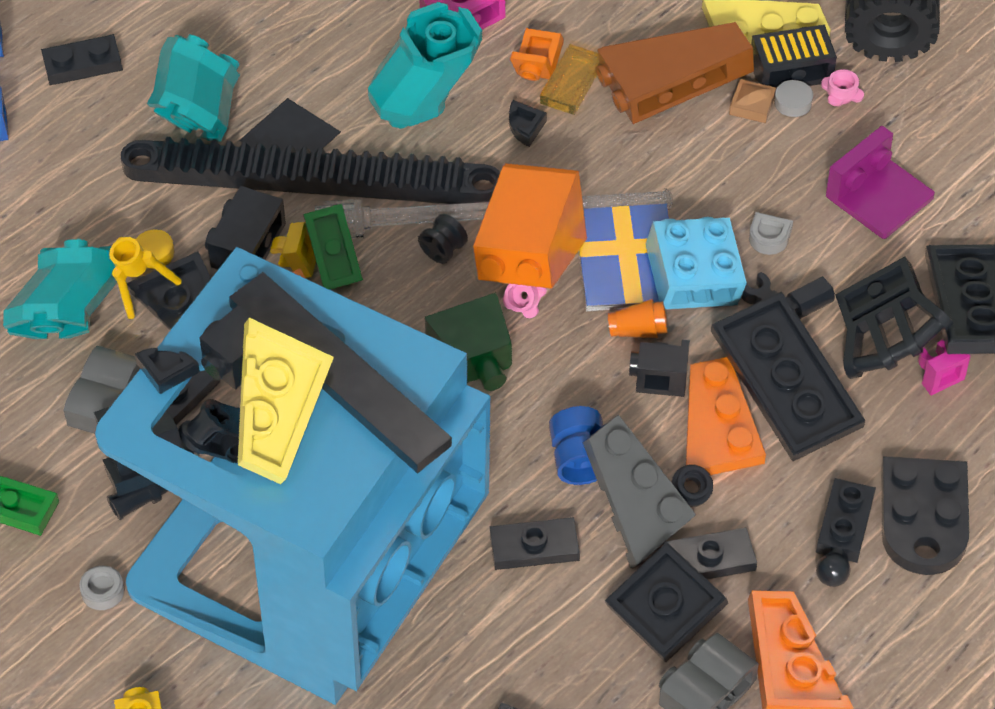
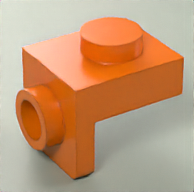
[510,28,564,81]

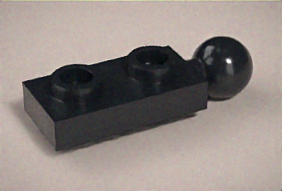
[816,478,876,587]

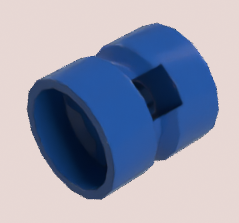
[549,406,603,485]

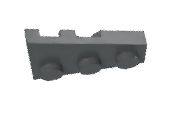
[582,414,696,568]

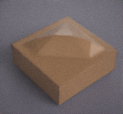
[729,79,776,123]

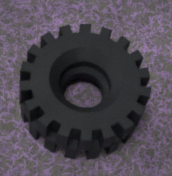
[845,0,940,62]

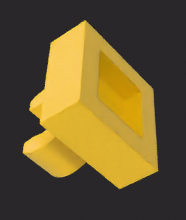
[270,222,316,278]

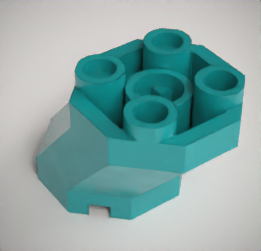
[368,2,482,129]
[147,34,240,142]
[3,239,117,339]

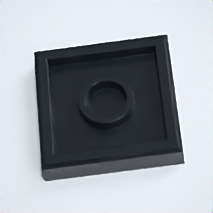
[605,542,728,662]

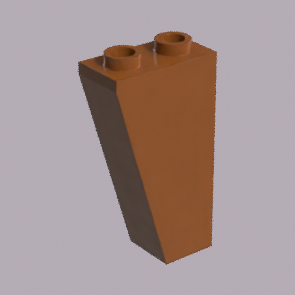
[595,22,754,124]

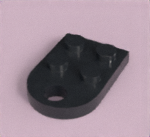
[881,456,969,575]

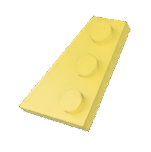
[702,0,830,44]
[238,318,334,485]

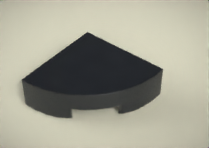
[509,100,547,147]
[135,348,200,394]

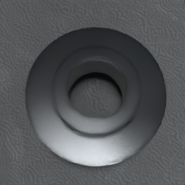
[671,465,713,507]

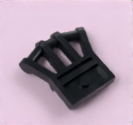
[835,256,954,379]

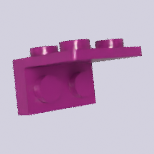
[826,125,935,239]

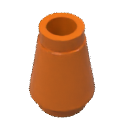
[608,299,668,338]

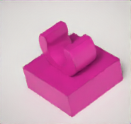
[918,340,971,396]

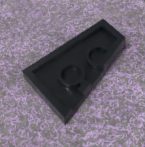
[127,251,211,331]

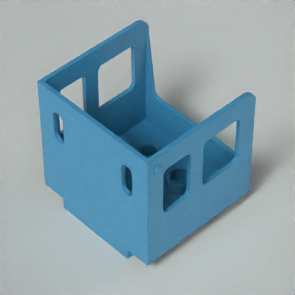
[95,247,490,705]

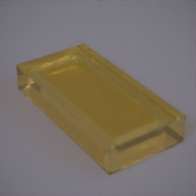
[540,44,599,115]

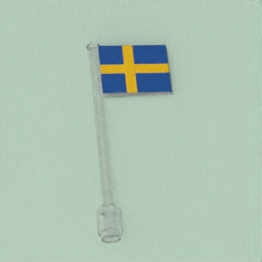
[315,188,673,311]

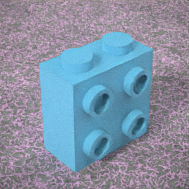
[645,217,747,309]

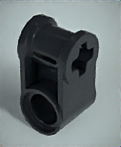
[178,399,240,463]

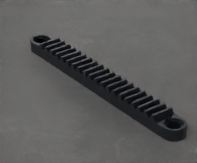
[121,137,500,206]

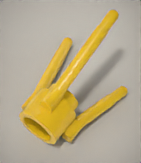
[109,237,182,319]

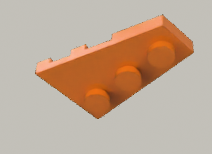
[686,357,766,475]
[748,590,854,709]

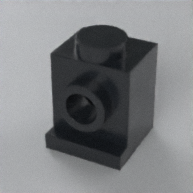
[629,339,690,397]

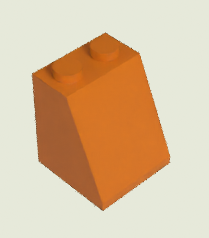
[473,163,587,289]

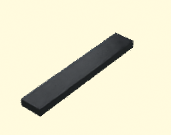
[229,272,452,474]

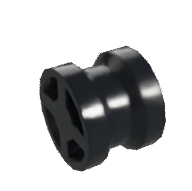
[418,214,468,264]

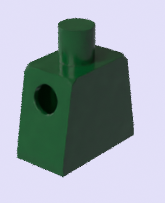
[425,292,512,391]

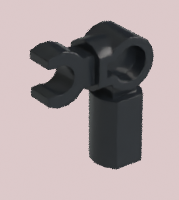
[741,272,835,319]

